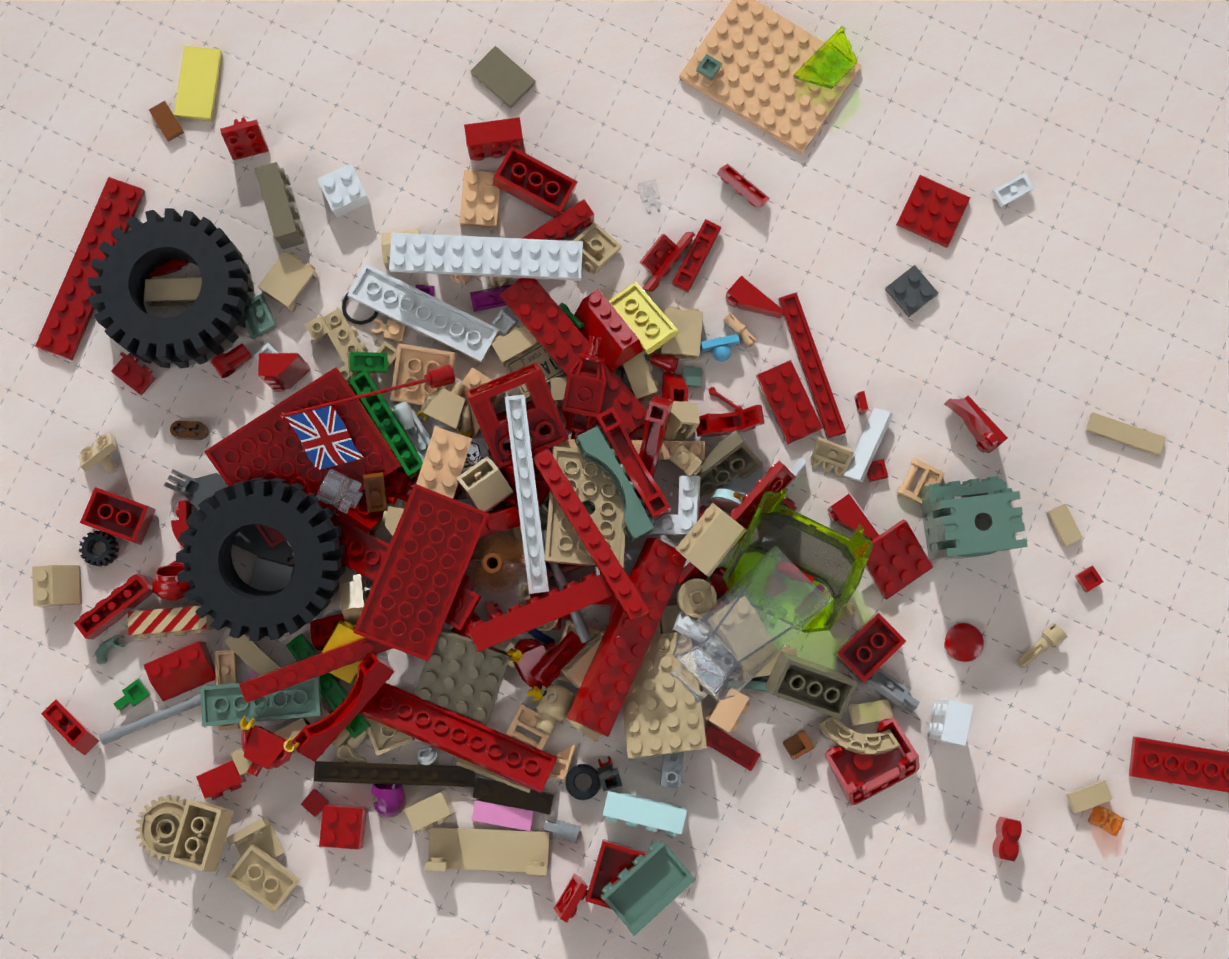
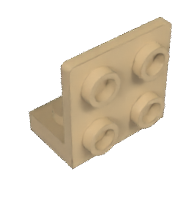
[226,817,285,858]

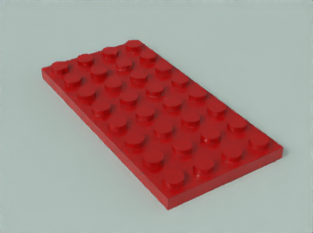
[353,483,489,662]

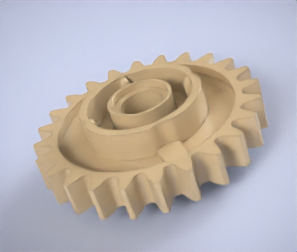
[135,795,187,861]

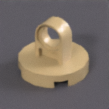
[677,579,717,618]

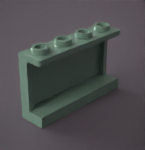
[601,840,696,936]

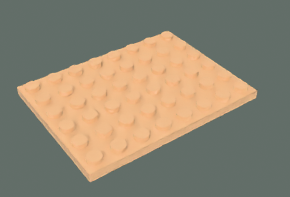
[679,0,862,155]

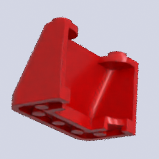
[825,717,920,805]

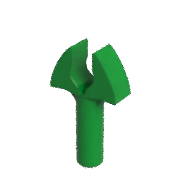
[558,302,584,329]

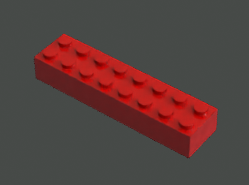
[468,571,614,652]

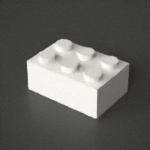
[926,700,973,746]

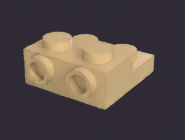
[573,222,622,274]

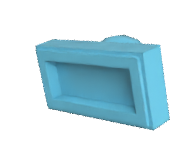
[700,334,740,362]

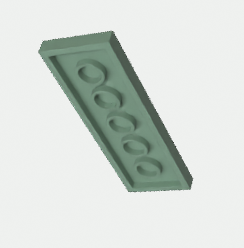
[200,676,322,727]

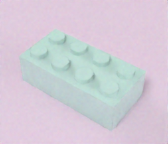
[603,789,687,837]

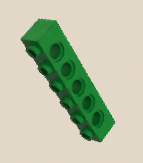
[349,370,423,479]

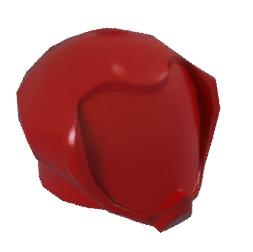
[152,561,190,601]

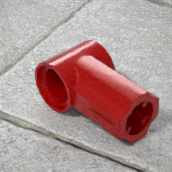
[211,343,252,379]

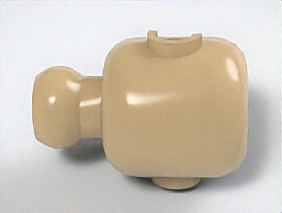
[536,684,574,735]

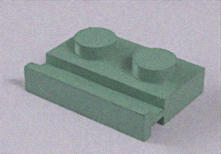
[243,294,277,340]

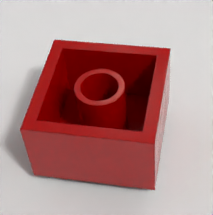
[319,804,367,850]

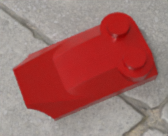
[944,396,1008,453]

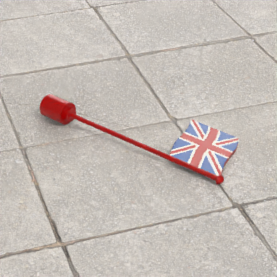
[280,365,455,470]

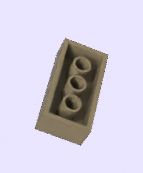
[255,162,306,249]
[765,651,857,719]

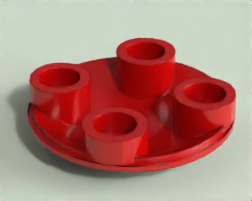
[944,623,984,662]

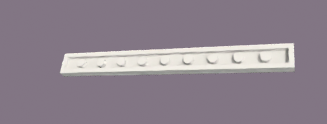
[505,395,549,594]

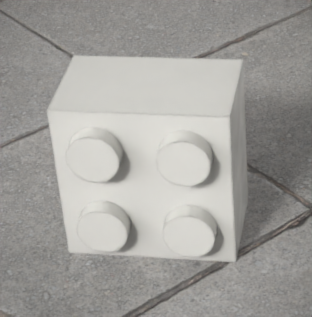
[317,163,370,218]

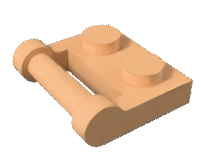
[897,458,945,504]
[506,704,556,750]

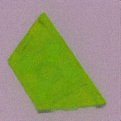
[793,26,858,89]

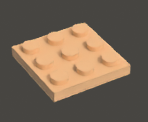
[390,343,456,405]

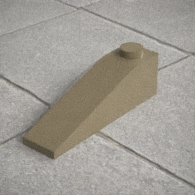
[691,430,763,497]

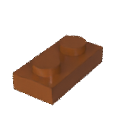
[363,472,387,513]

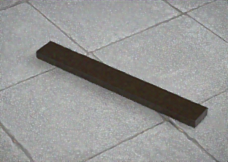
[314,761,475,787]

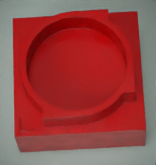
[585,839,648,909]

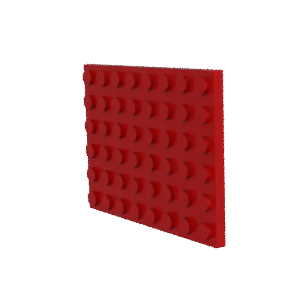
[204,367,401,548]

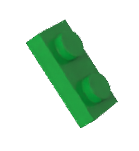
[348,352,388,373]

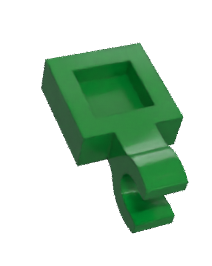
[113,679,151,711]

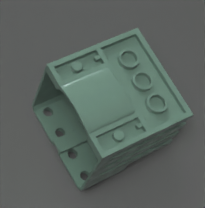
[920,476,1028,560]

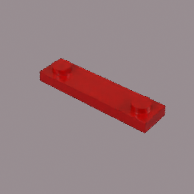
[671,219,722,293]

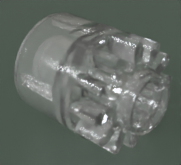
[316,468,363,514]

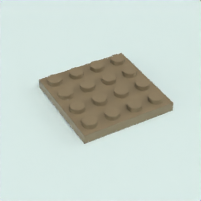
[415,628,511,725]

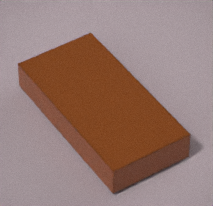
[149,101,185,142]

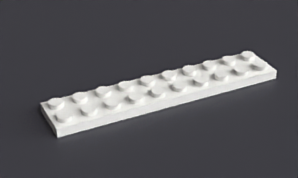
[389,233,583,281]

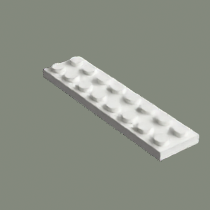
[347,263,499,363]

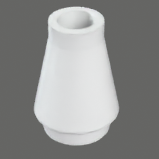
[393,401,415,431]

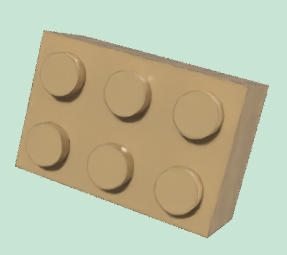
[169,800,234,871]

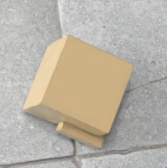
[339,574,372,625]

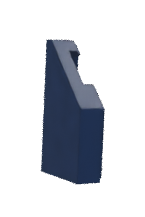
[527,628,555,644]

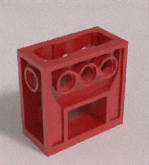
[465,362,569,469]

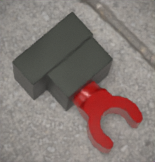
[597,756,622,791]

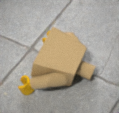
[417,382,472,438]

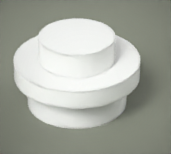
[418,746,437,765]

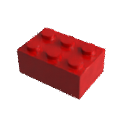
[464,117,525,161]
[80,487,156,545]
[833,613,906,683]

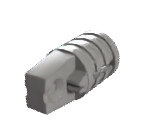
[544,819,581,843]

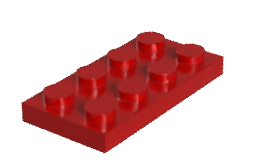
[756,360,823,445]

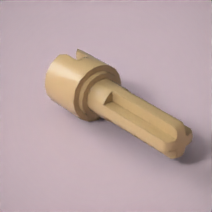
[1017,623,1067,668]

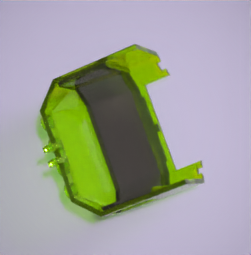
[723,489,873,633]

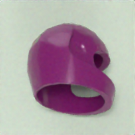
[371,784,406,818]

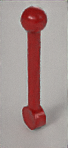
[709,387,743,411]

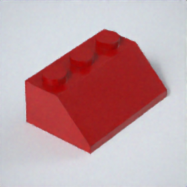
[258,353,310,392]
[144,641,216,702]

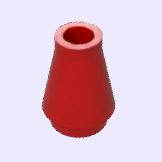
[650,353,679,373]

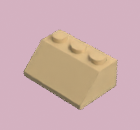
[676,503,747,577]

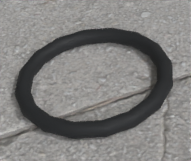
[342,292,379,325]

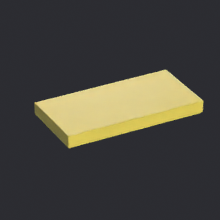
[174,46,222,121]
[609,282,679,355]

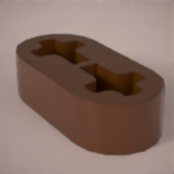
[170,420,209,440]

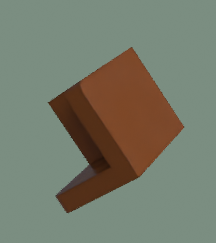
[783,730,815,760]

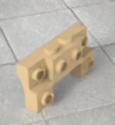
[305,308,377,387]

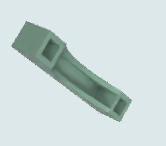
[575,426,655,543]

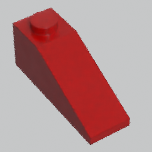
[725,275,785,319]
[828,494,880,542]
[41,699,99,756]

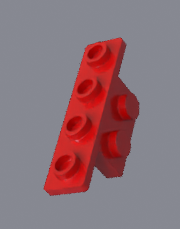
[639,232,695,292]

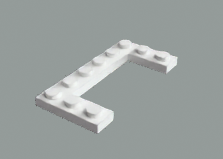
[589,476,700,535]

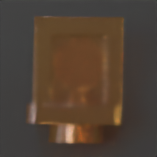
[1088,805,1125,837]

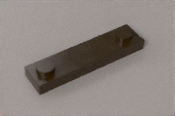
[472,777,554,815]

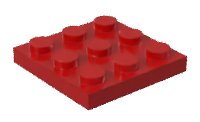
[896,175,970,248]
[856,519,933,600]

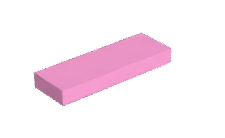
[472,800,534,831]

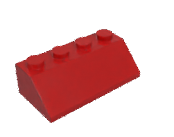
[574,289,643,372]

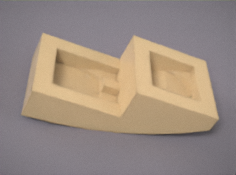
[848,699,893,726]
[1066,780,1113,814]

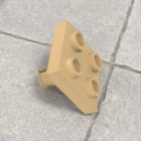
[79,432,118,473]

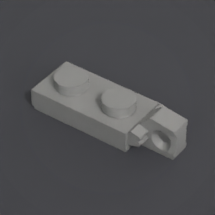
[867,668,920,713]

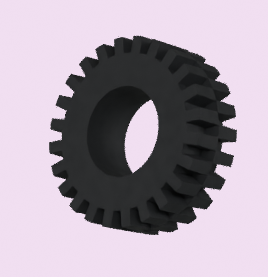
[88,208,254,368]
[176,477,346,641]

